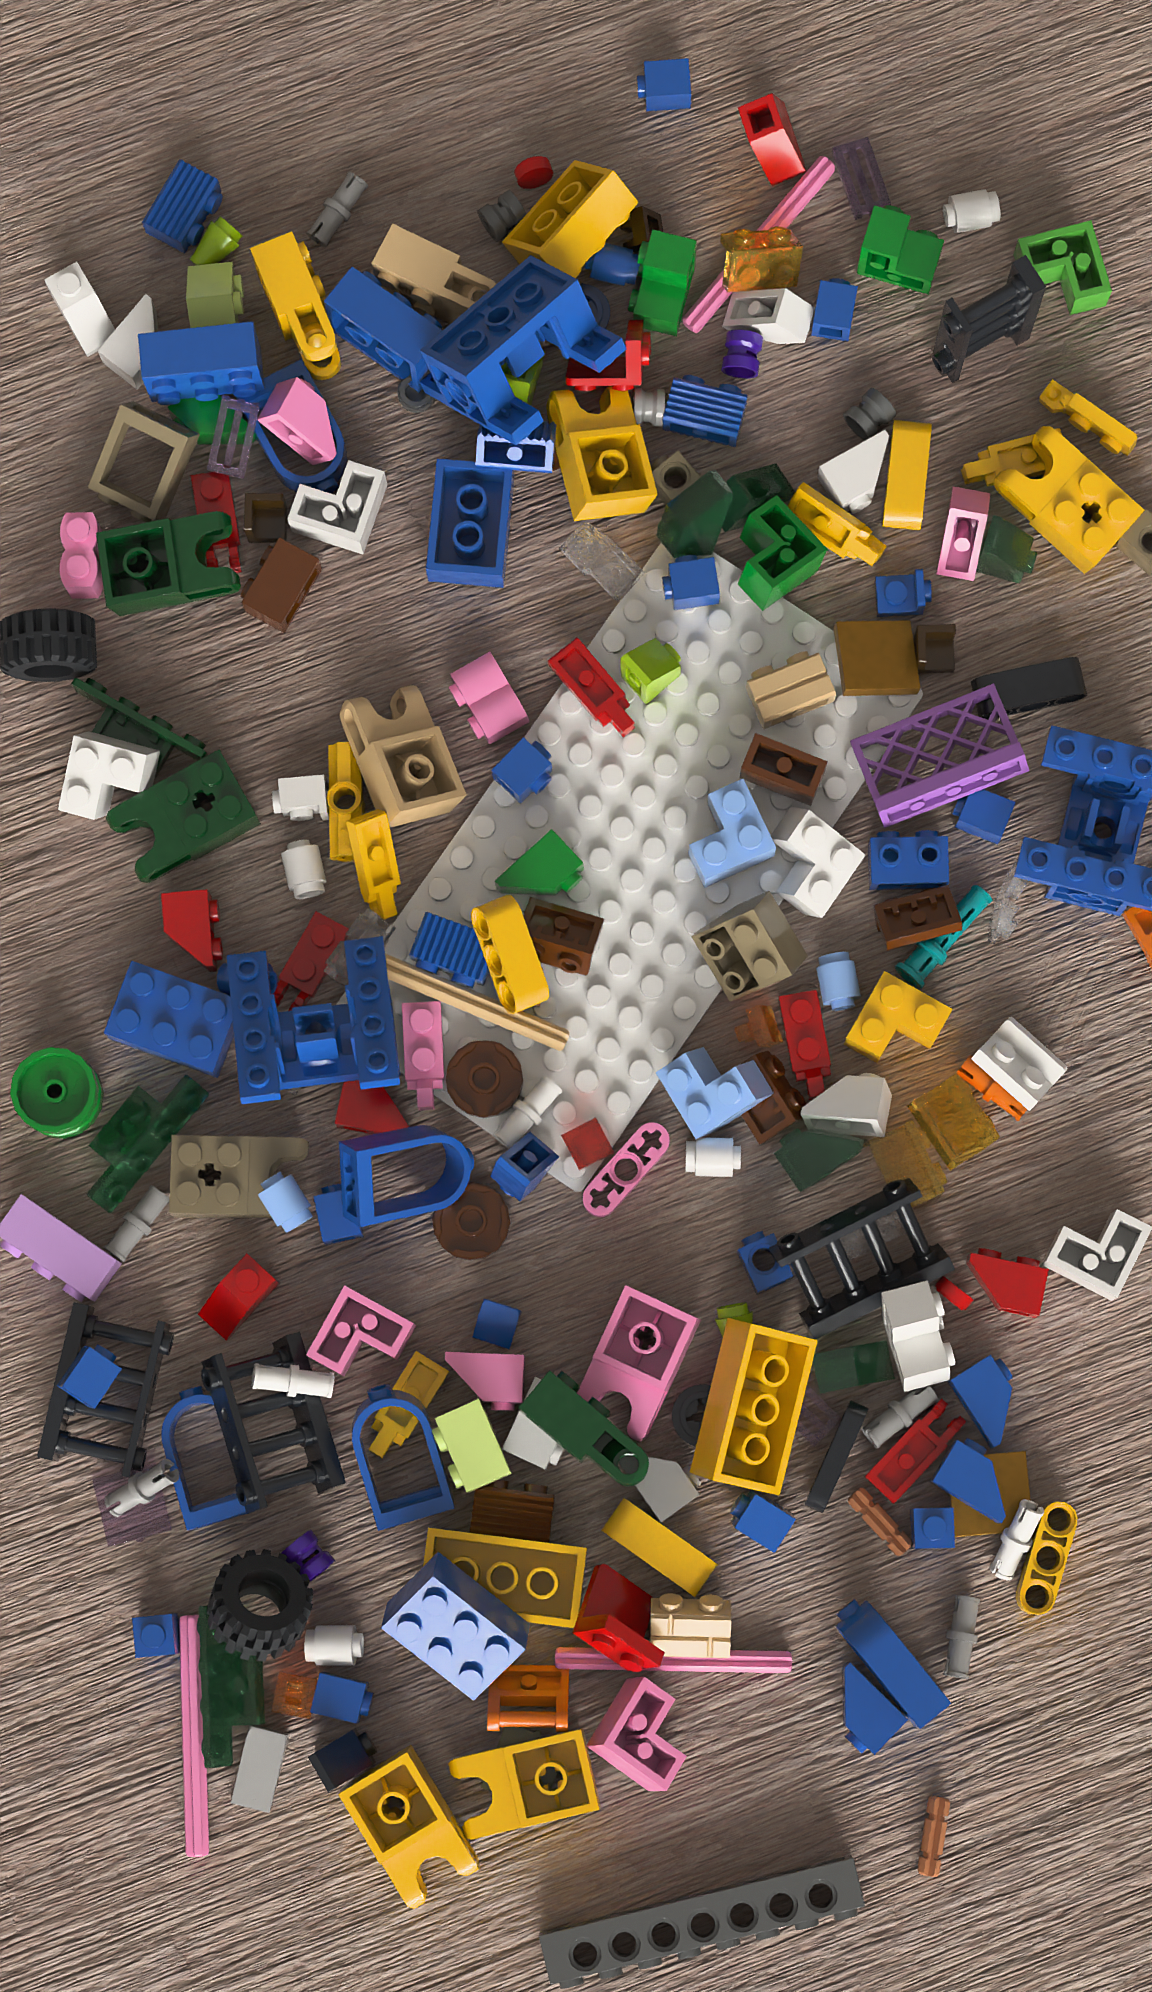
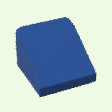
[472,1299,522,1350]

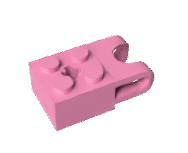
[577,1285,701,1443]

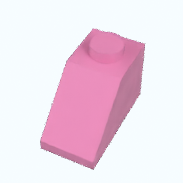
[257,377,337,465]
[936,486,990,581]
[445,1352,525,1411]

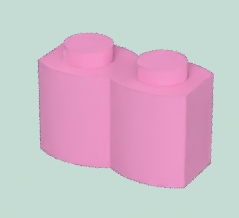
[59,512,103,599]
[448,652,529,745]

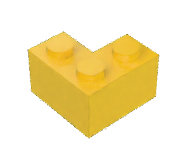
[844,971,953,1063]

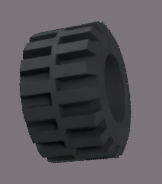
[0,608,97,682]
[207,1549,313,1661]

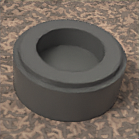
[397,376,435,413]

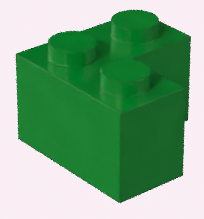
[857,205,944,295]
[628,229,697,337]
[738,495,828,611]

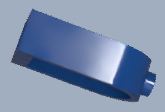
[235,359,347,494]
[339,1125,474,1227]
[352,1384,455,1531]
[161,1386,267,1531]
[835,1599,951,1729]

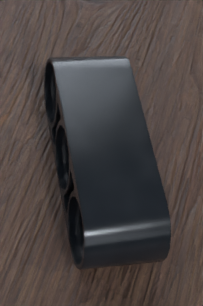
[971,657,1087,720]

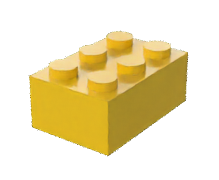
[502,160,639,278]

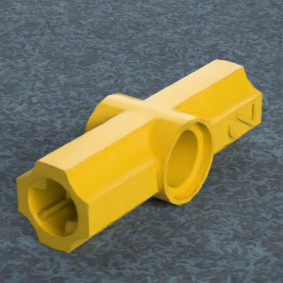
[327,742,365,862]

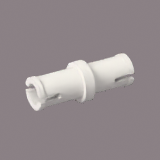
[493,1075,562,1149]
[251,1363,334,1398]
[989,1499,1044,1580]

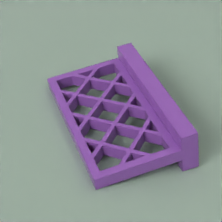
[850,683,1029,828]

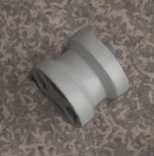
[631,387,665,427]

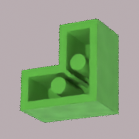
[1013,220,1112,315]

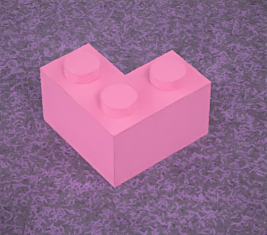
[306,1286,416,1376]
[586,1677,687,1791]

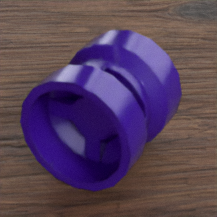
[721,330,763,379]
[281,1529,335,1582]

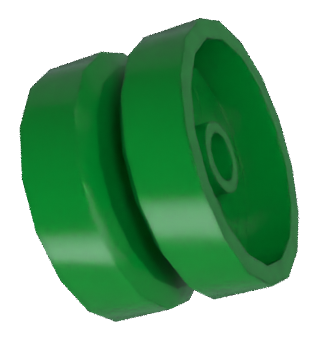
[10,1047,104,1139]

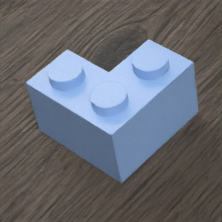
[688,778,776,888]
[656,1047,774,1139]

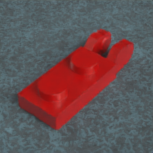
[191,469,242,573]
[273,911,350,1011]
[864,1398,966,1504]

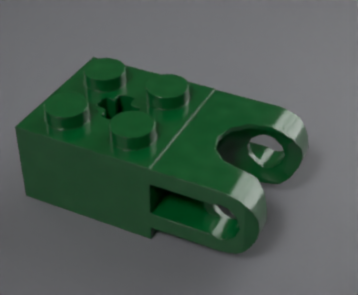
[96,511,241,616]
[106,749,261,883]
[518,1370,649,1487]

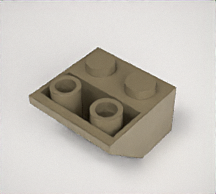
[691,891,808,1002]

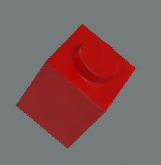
[335,1080,409,1135]
[198,1253,280,1341]

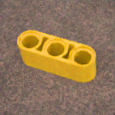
[882,420,932,531]
[471,895,549,1014]
[601,1498,718,1597]
[1016,1501,1078,1615]

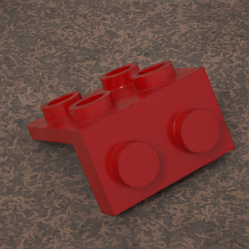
[565,320,651,391]
[572,1564,665,1672]

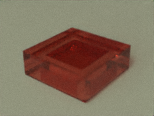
[561,1117,614,1171]

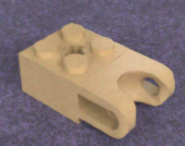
[372,223,496,324]
[340,685,466,828]

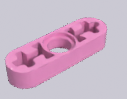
[583,1122,669,1217]

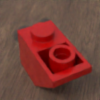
[738,93,807,186]
[161,889,223,972]
[966,1248,1049,1318]

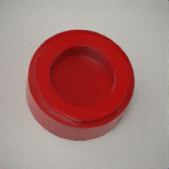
[514,156,554,189]
[935,1276,973,1311]

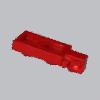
[547,637,635,738]
[778,990,831,1100]

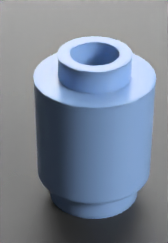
[816,952,861,1011]
[258,1172,313,1233]

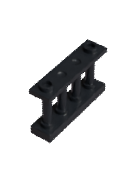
[932,255,1046,383]
[769,1178,955,1340]
[37,1302,174,1478]
[201,1332,346,1514]

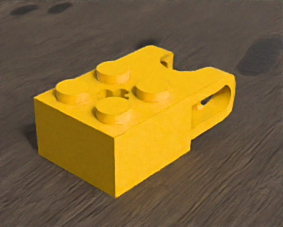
[250,231,342,380]
[546,386,658,521]
[994,426,1145,574]
[448,1728,601,1840]
[338,1745,479,1909]

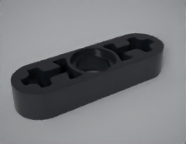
[804,1400,869,1513]

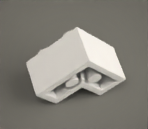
[287,460,387,554]
[58,731,160,820]
[771,807,865,918]
[1041,1209,1152,1301]
[881,1280,955,1392]

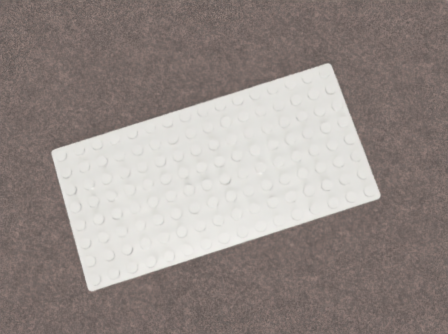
[336,528,923,1192]

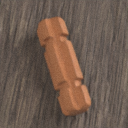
[848,1488,912,1556]
[917,1796,950,1877]

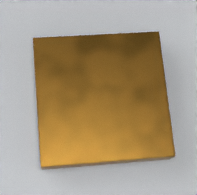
[834,620,920,696]
[949,1451,1031,1537]

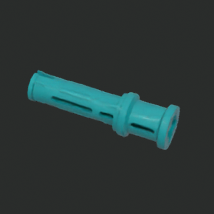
[895,885,992,990]

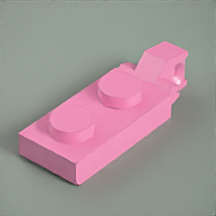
[402,1001,445,1110]

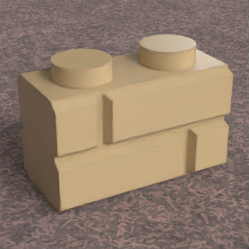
[746,651,836,730]
[650,1593,731,1658]

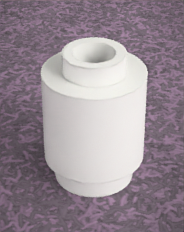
[943,189,1001,233]
[281,840,327,899]
[686,1137,741,1177]
[304,1625,364,1666]

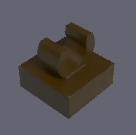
[620,206,663,252]

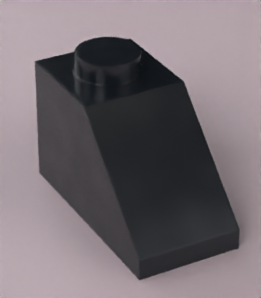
[308,1728,377,1792]

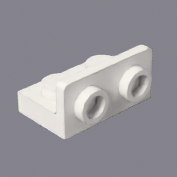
[971,1017,1068,1111]

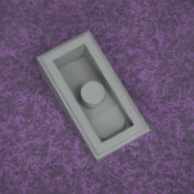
[231,1724,290,1813]

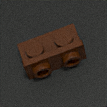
[874,885,962,950]
[523,897,604,976]
[741,1051,806,1145]

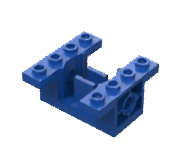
[420,255,627,445]
[1013,725,1152,916]
[227,936,400,1104]

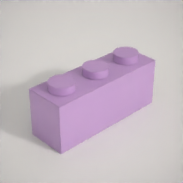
[0,1194,122,1303]

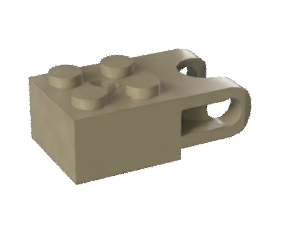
[169,1135,309,1219]

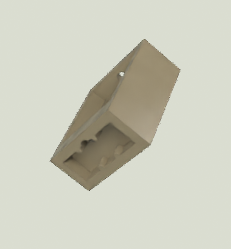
[87,401,200,522]

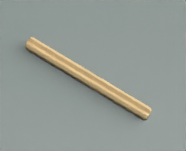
[385,953,570,1051]

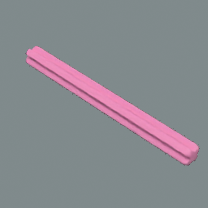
[683,156,835,333]
[179,1615,209,1857]
[555,1647,792,1673]

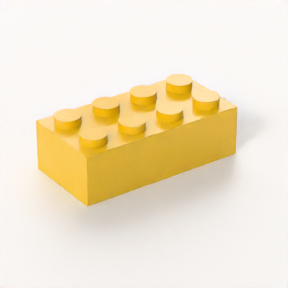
[689,1318,818,1496]
[423,1528,587,1628]

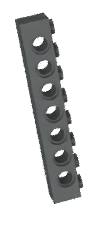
[539,1855,865,1989]

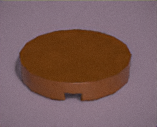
[446,1040,523,1118]
[432,1182,511,1261]

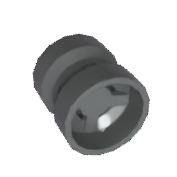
[477,190,526,242]
[843,388,896,441]

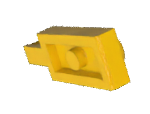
[1039,379,1137,456]
[961,428,1062,487]
[788,482,887,566]
[346,809,401,920]
[368,1351,450,1459]

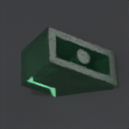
[705,463,795,532]
[656,470,734,558]
[976,515,1037,584]
[774,1128,870,1192]
[811,1340,895,1395]

